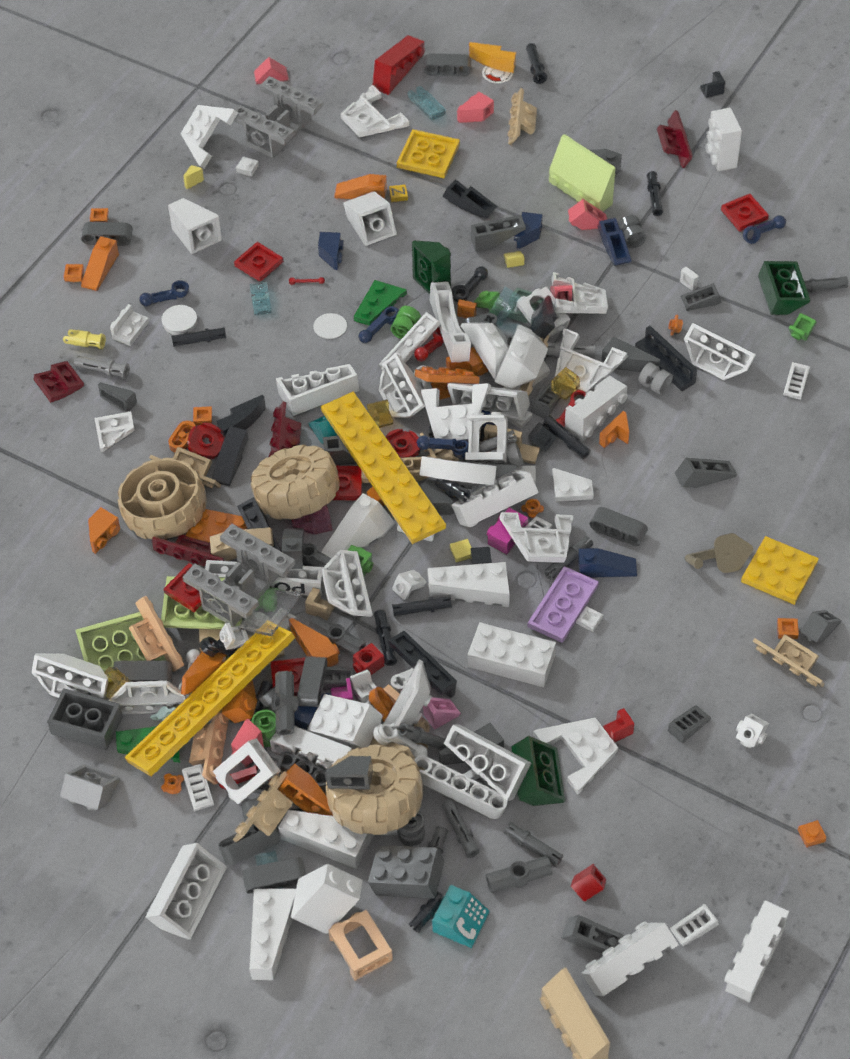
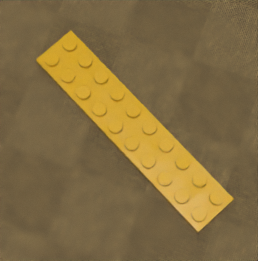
[321,391,446,544]
[124,621,295,777]

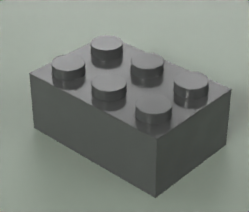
[47,688,123,750]
[368,845,445,898]

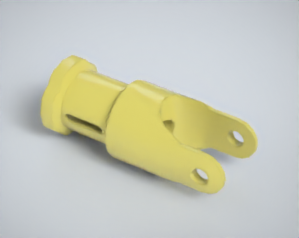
[63,329,106,349]

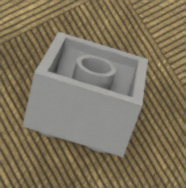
[60,765,120,811]

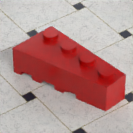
[372,35,425,95]

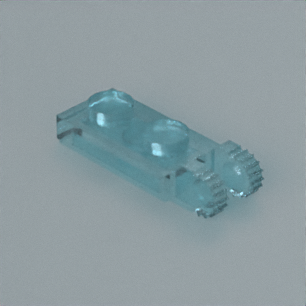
[408,86,446,121]

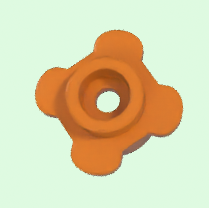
[668,315,683,336]
[521,499,544,518]
[161,773,184,794]

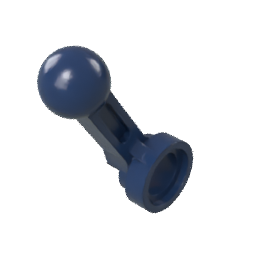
[743,215,786,244]
[139,280,189,307]
[358,306,399,343]
[417,435,469,458]

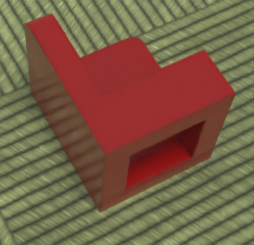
[603,708,635,743]
[571,863,607,902]

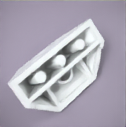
[461,322,509,379]
[684,323,756,380]
[494,324,548,389]
[379,353,425,418]
[321,550,373,617]
[31,653,109,699]
[384,659,432,734]
[108,680,188,714]

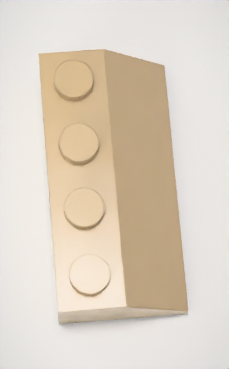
[540,968,610,1059]

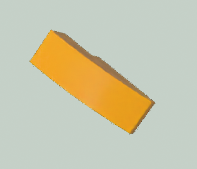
[469,42,516,73]

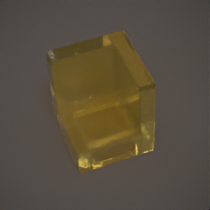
[551,367,580,400]
[366,399,393,428]
[104,667,130,699]

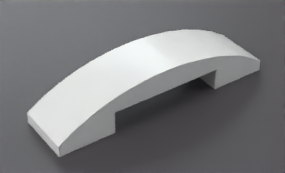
[420,456,497,485]

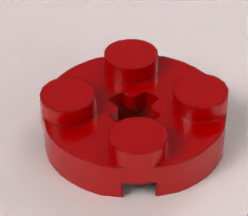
[187,423,225,460]
[385,429,420,458]

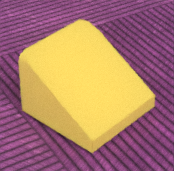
[184,165,204,189]
[503,251,524,268]

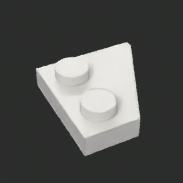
[94,411,135,452]
[552,468,594,502]

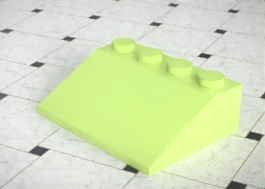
[549,134,615,212]
[161,576,243,629]
[76,612,166,683]

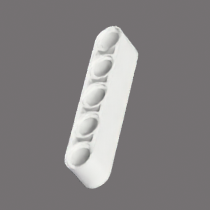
[414,756,507,819]

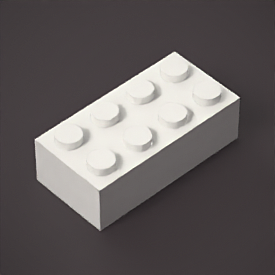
[467,622,556,687]

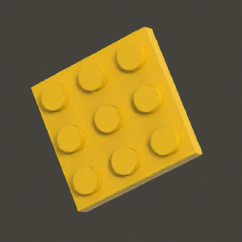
[396,129,460,178]
[741,536,819,605]

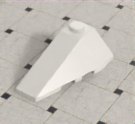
[321,493,395,558]

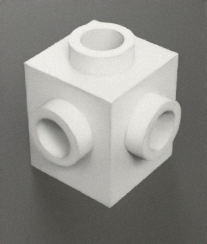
[735,713,769,748]

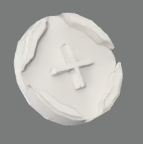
[161,305,198,335]

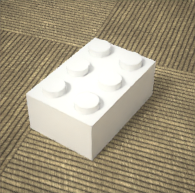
[705,108,742,171]
[307,694,383,749]

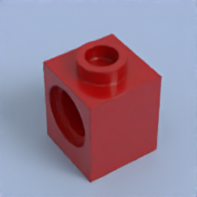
[352,642,385,675]

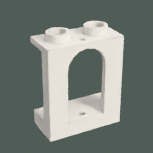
[514,287,570,337]
[465,412,508,463]
[213,738,281,804]

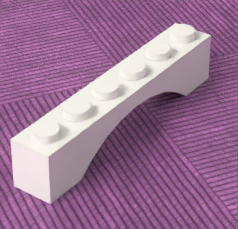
[429,282,471,363]

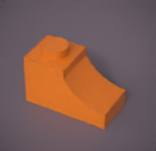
[446,347,488,376]

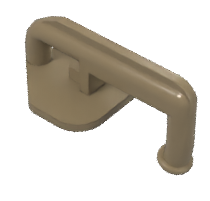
[685,533,753,573]

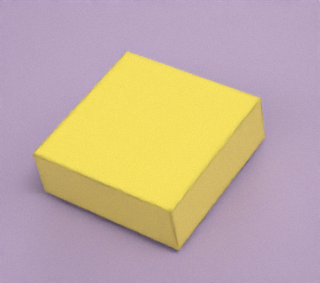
[450,539,472,562]

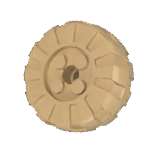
[251,445,339,519]
[118,458,207,540]
[326,745,423,835]

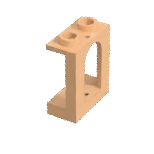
[328,910,393,981]

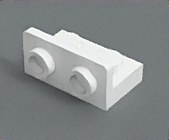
[110,304,149,346]

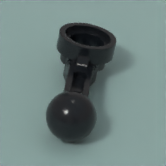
[451,266,488,302]
[199,637,238,657]

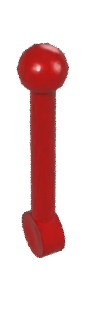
[288,277,325,285]

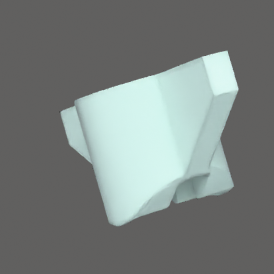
[150,706,176,721]

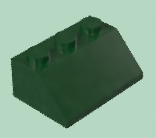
[412,240,451,294]
[758,261,811,315]
[511,736,565,806]

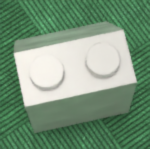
[343,191,397,246]
[168,198,222,254]
[291,864,363,934]

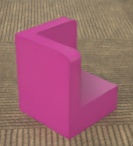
[331,678,353,700]

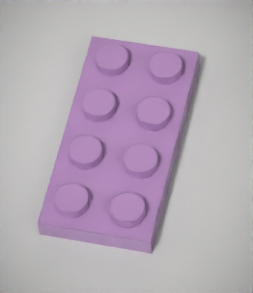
[527,566,599,643]

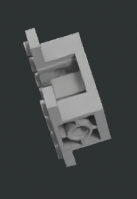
[234,76,324,158]
[183,524,295,627]

